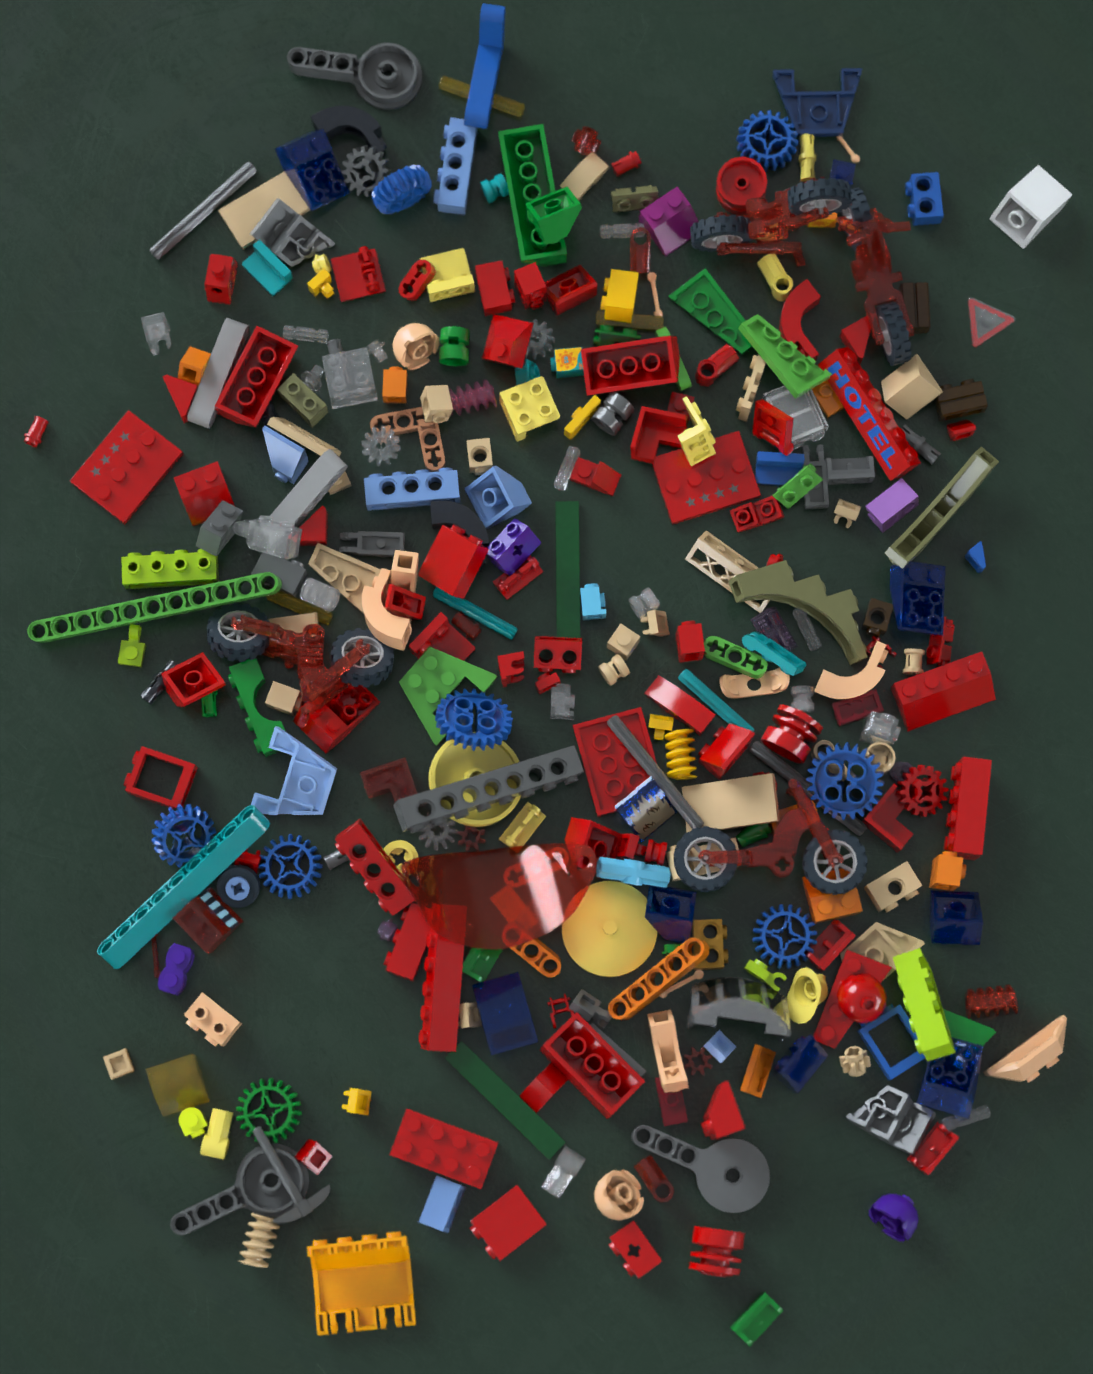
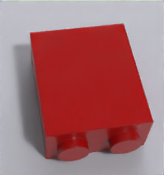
[417,524,489,599]
[470,1185,547,1261]

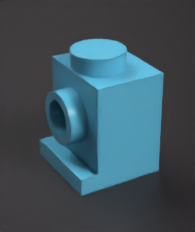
[580,583,606,620]

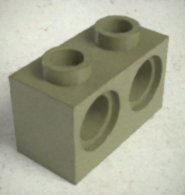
[277,373,328,428]

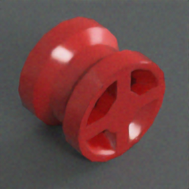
[644,839,668,866]

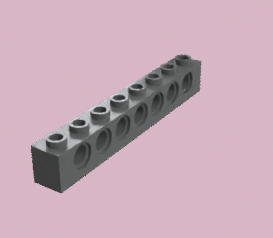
[393,745,584,833]

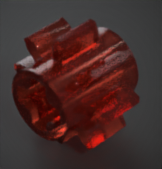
[571,126,601,155]
[457,825,486,852]
[683,1047,712,1076]

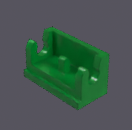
[462,928,505,984]
[730,1291,783,1347]

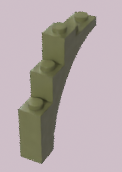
[884,447,999,569]
[728,560,868,665]

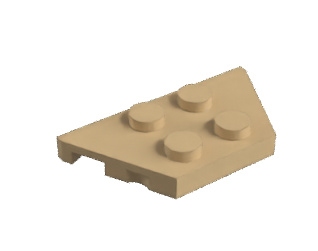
[840,922,925,980]

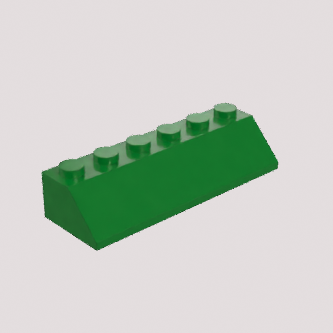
[498,124,567,266]

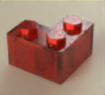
[360,758,417,803]

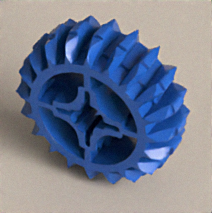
[736,110,798,172]
[371,165,432,214]
[151,804,216,868]
[258,834,323,899]
[752,904,817,969]

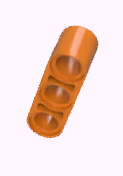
[502,922,561,977]

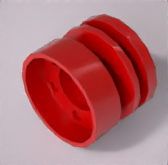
[760,704,823,764]
[689,1226,745,1277]

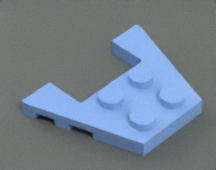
[251,726,337,815]

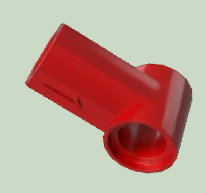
[695,344,739,387]

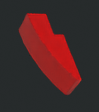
[644,675,715,736]

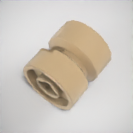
[866,742,896,777]

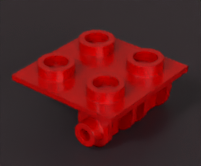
[331,246,386,302]

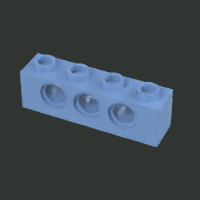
[434,117,478,215]
[364,468,460,511]

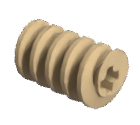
[239,1213,280,1268]

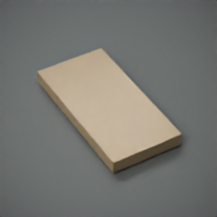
[219,164,321,250]
[682,773,780,833]

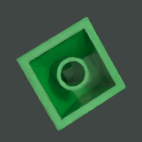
[525,186,582,245]

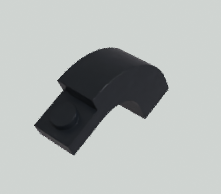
[310,106,387,159]
[430,501,489,572]

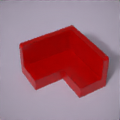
[630,406,687,464]
[862,783,913,853]

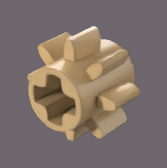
[840,1046,871,1077]

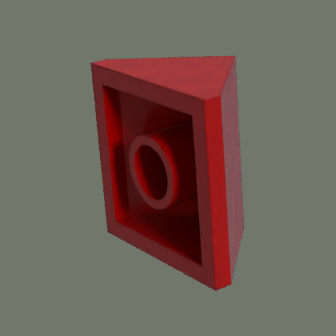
[545,265,597,316]

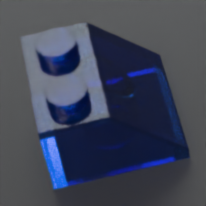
[930,890,983,945]

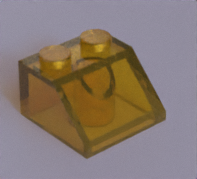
[146,1054,210,1117]

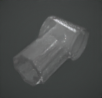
[542,1146,586,1198]

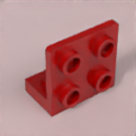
[409,612,475,661]

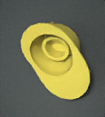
[786,968,828,1024]

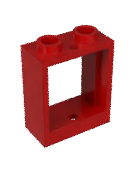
[124,746,198,810]

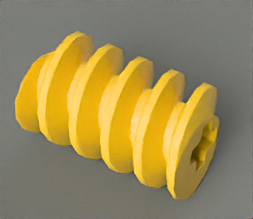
[665,729,697,780]

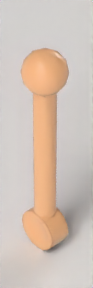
[837,136,860,164]
[647,272,663,318]
[659,970,704,998]

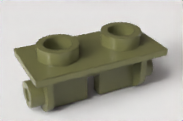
[611,185,658,212]

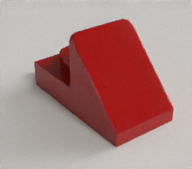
[570,457,621,497]

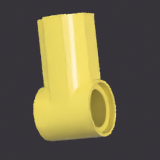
[757,253,793,301]
[200,1108,234,1160]

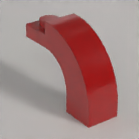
[779,279,821,361]

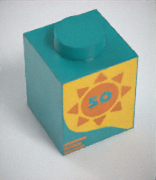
[550,347,584,378]

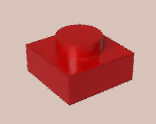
[667,392,694,421]
[535,672,560,695]

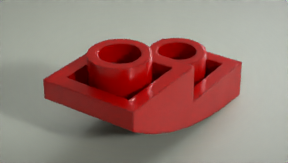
[730,495,784,533]

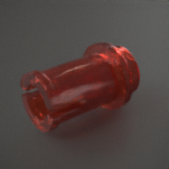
[451,611,482,640]

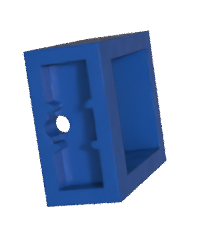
[857,1004,925,1080]

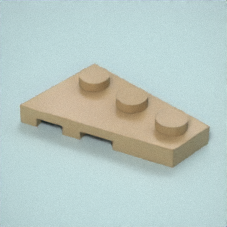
[736,355,766,422]
[308,543,381,614]

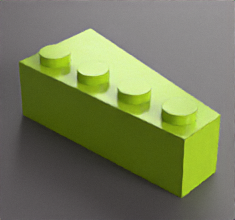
[893,948,955,1061]

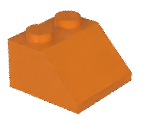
[802,868,863,924]

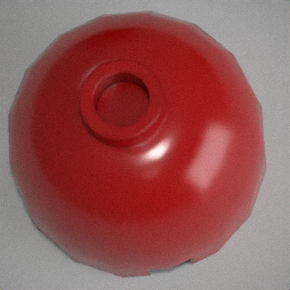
[837,974,887,1023]

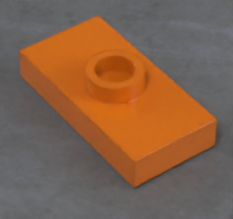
[809,380,844,418]
[740,1044,776,1098]

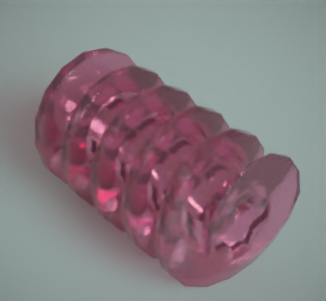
[448,379,497,416]

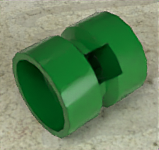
[439,326,470,366]

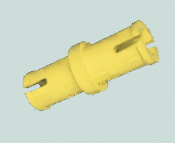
[798,134,816,183]

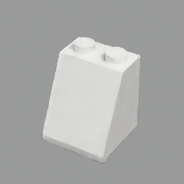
[990,165,1072,249]

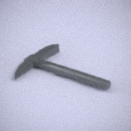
[253,1127,330,1223]

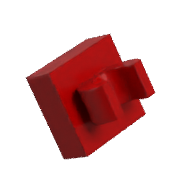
[616,833,647,859]
[234,848,261,875]

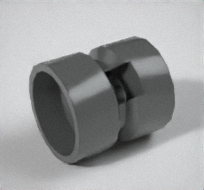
[591,392,635,436]

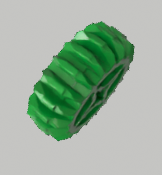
[236,1078,302,1143]

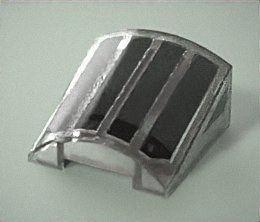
[686,977,791,1041]

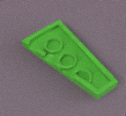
[738,314,832,399]

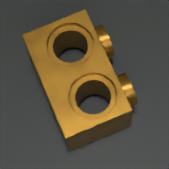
[692,919,728,970]

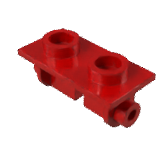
[493,555,544,600]
[926,616,955,666]

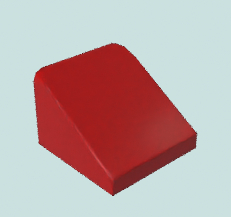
[947,419,976,441]
[295,1139,332,1176]

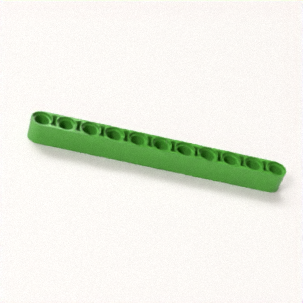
[27,572,282,643]

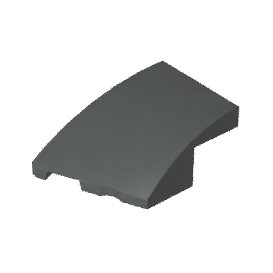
[250,198,335,267]
[846,1085,936,1156]

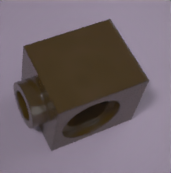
[861,598,894,637]

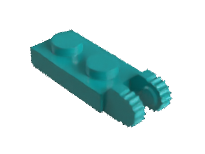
[742,631,807,676]

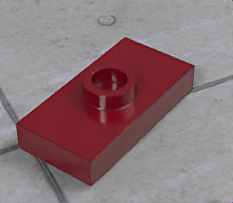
[831,689,884,727]
[655,1077,688,1126]

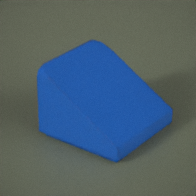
[965,541,986,574]

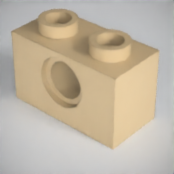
[864,861,922,913]

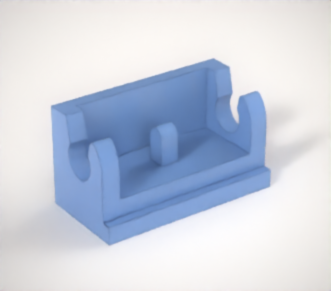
[419,1176,466,1233]

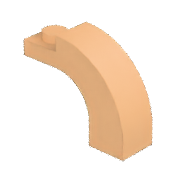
[391,550,419,622]
[362,568,412,651]
[814,641,888,699]
[647,1010,688,1093]

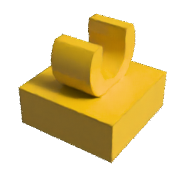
[307,269,334,299]
[649,714,674,740]
[342,1088,372,1115]

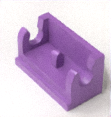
[866,478,918,533]

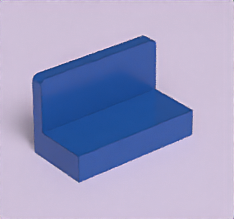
[755,451,805,486]

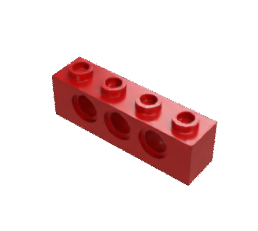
[335,819,417,916]

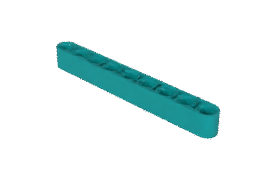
[97,805,270,969]

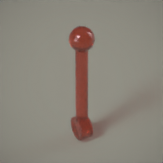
[152,933,160,978]

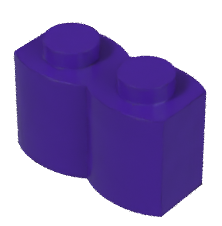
[158,943,194,996]

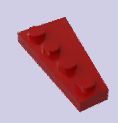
[812,949,892,1049]

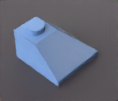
[262,426,309,484]
[465,466,532,529]

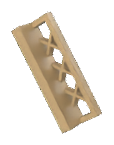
[685,531,770,613]

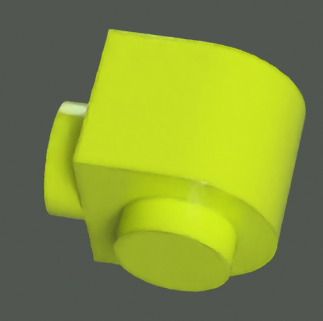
[179,1107,209,1139]

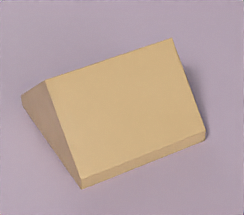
[881,354,943,419]

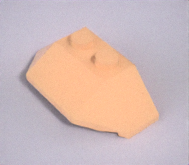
[983,1015,1067,1083]

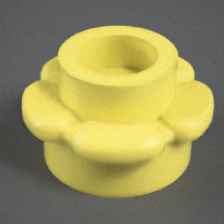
[312,254,331,274]

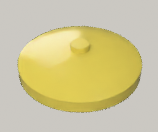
[429,732,521,827]
[562,881,658,977]

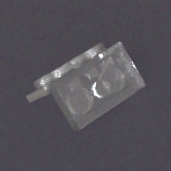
[322,348,378,409]

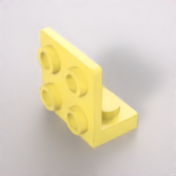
[420,248,475,302]
[499,376,560,442]
[678,396,716,466]

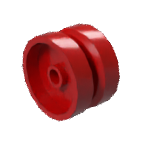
[716,157,767,215]

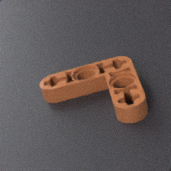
[370,407,445,472]

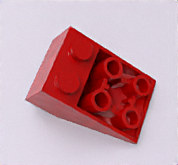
[293,677,380,753]

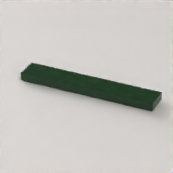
[556,501,580,638]
[445,1041,566,1160]

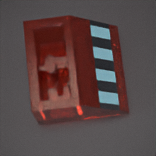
[173,887,244,955]

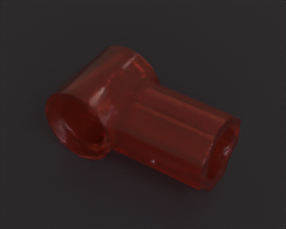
[629,227,651,273]
[633,1155,674,1203]

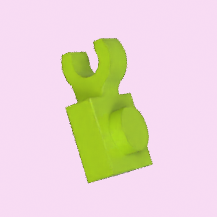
[118,624,146,667]
[743,959,787,992]

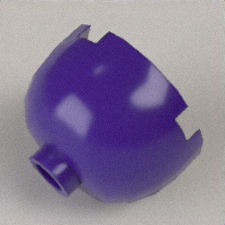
[868,1194,918,1242]

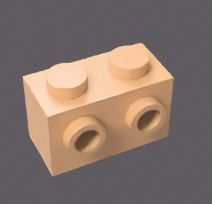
[184,992,242,1047]

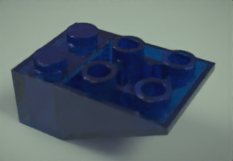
[274,129,350,211]
[890,561,945,636]
[472,972,538,1055]
[773,1034,828,1094]
[917,1037,984,1119]

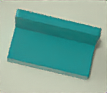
[242,240,293,296]

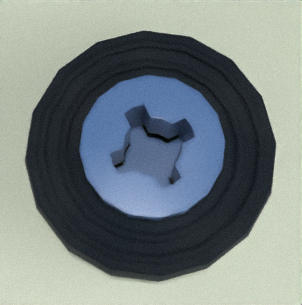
[217,864,260,908]

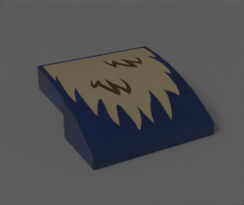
[614,776,677,842]

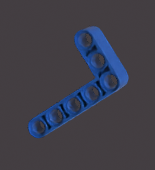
[464,3,506,129]

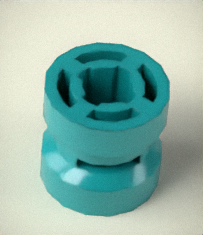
[480,173,509,203]

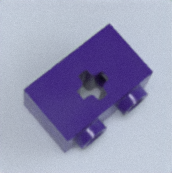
[486,518,541,576]

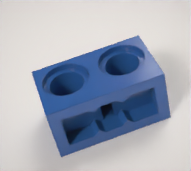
[905,172,944,226]

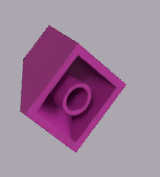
[639,187,699,256]

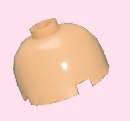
[392,323,440,370]
[594,1170,644,1221]

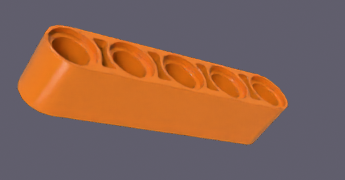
[608,938,710,1020]

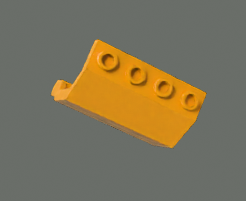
[307,1232,416,1336]

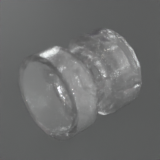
[628,587,660,619]
[790,686,814,713]

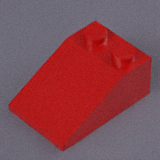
[698,723,755,781]

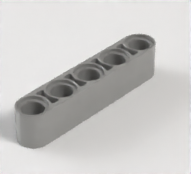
[187,318,249,429]
[260,449,348,547]

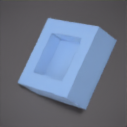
[704,1030,736,1063]

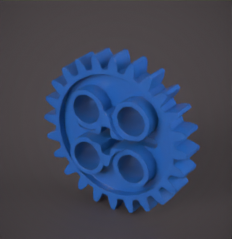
[435,688,513,751]
[806,742,885,820]

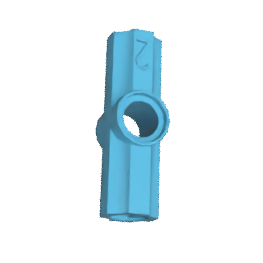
[596,856,671,888]

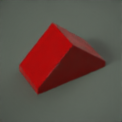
[839,314,874,365]
[162,375,198,423]
[289,505,328,546]
[385,584,426,620]
[519,1062,568,1113]

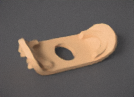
[720,667,790,699]

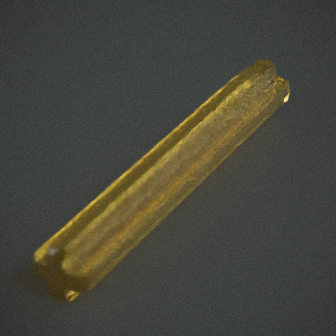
[439,76,525,117]

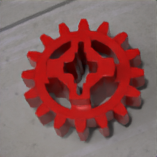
[896,765,949,817]

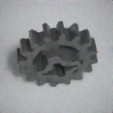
[342,145,392,196]

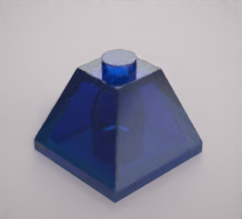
[645,885,697,943]

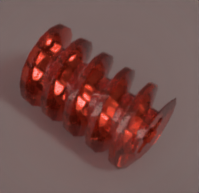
[965,984,1018,1019]

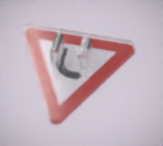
[968,297,1015,347]

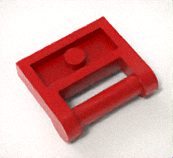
[753,399,794,456]

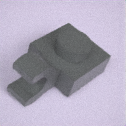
[569,989,612,1030]

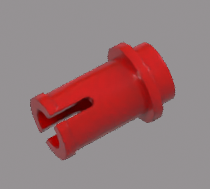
[611,151,642,177]
[24,416,49,447]

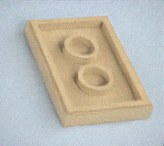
[267,417,341,456]

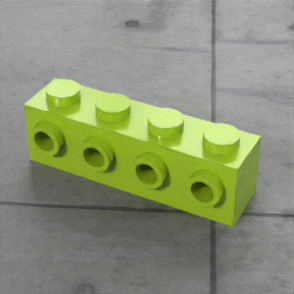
[121,549,219,589]

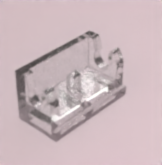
[141,312,171,355]

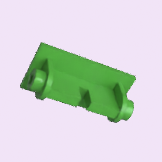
[773,463,823,509]

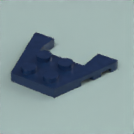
[773,68,862,137]

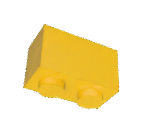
[601,269,639,323]

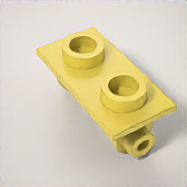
[499,802,546,854]

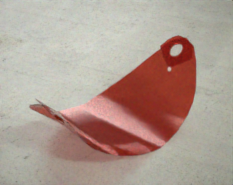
[401,843,597,949]

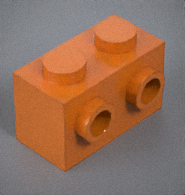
[929,851,966,891]

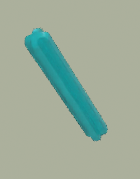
[433,587,517,639]
[678,669,755,732]

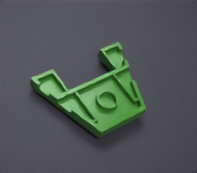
[399,647,498,746]

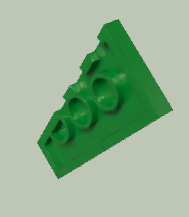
[669,269,753,355]

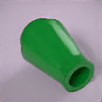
[736,823,773,848]

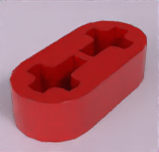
[399,259,436,301]

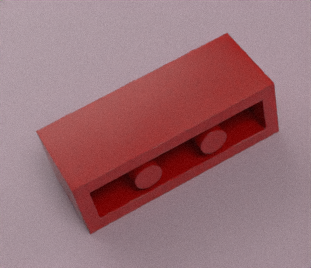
[384,903,430,982]

